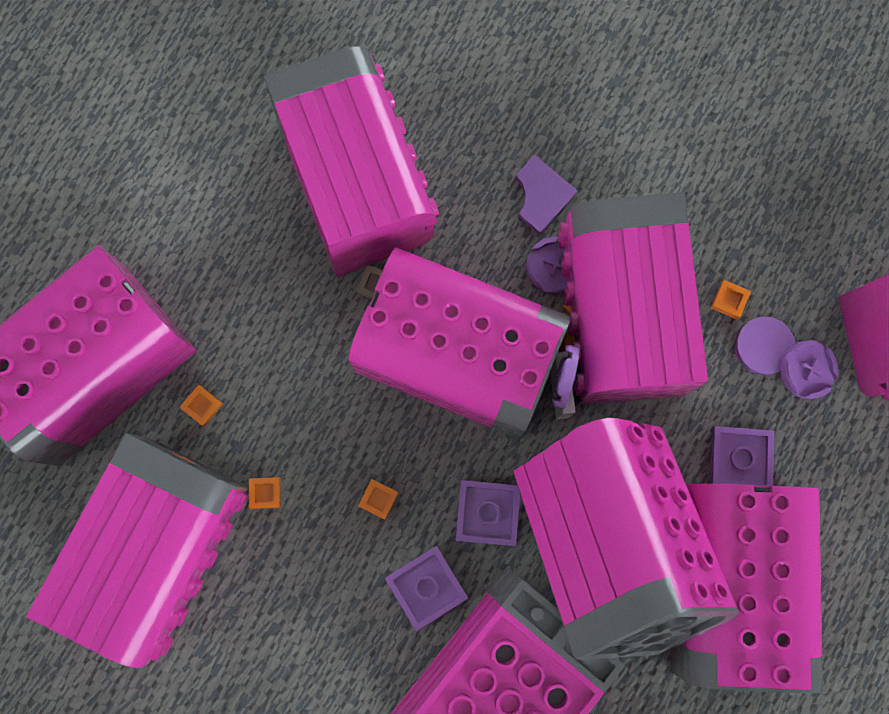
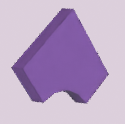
[515,155,578,235]

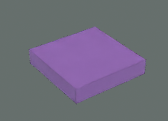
[710,426,775,486]
[456,480,520,546]
[385,546,468,631]

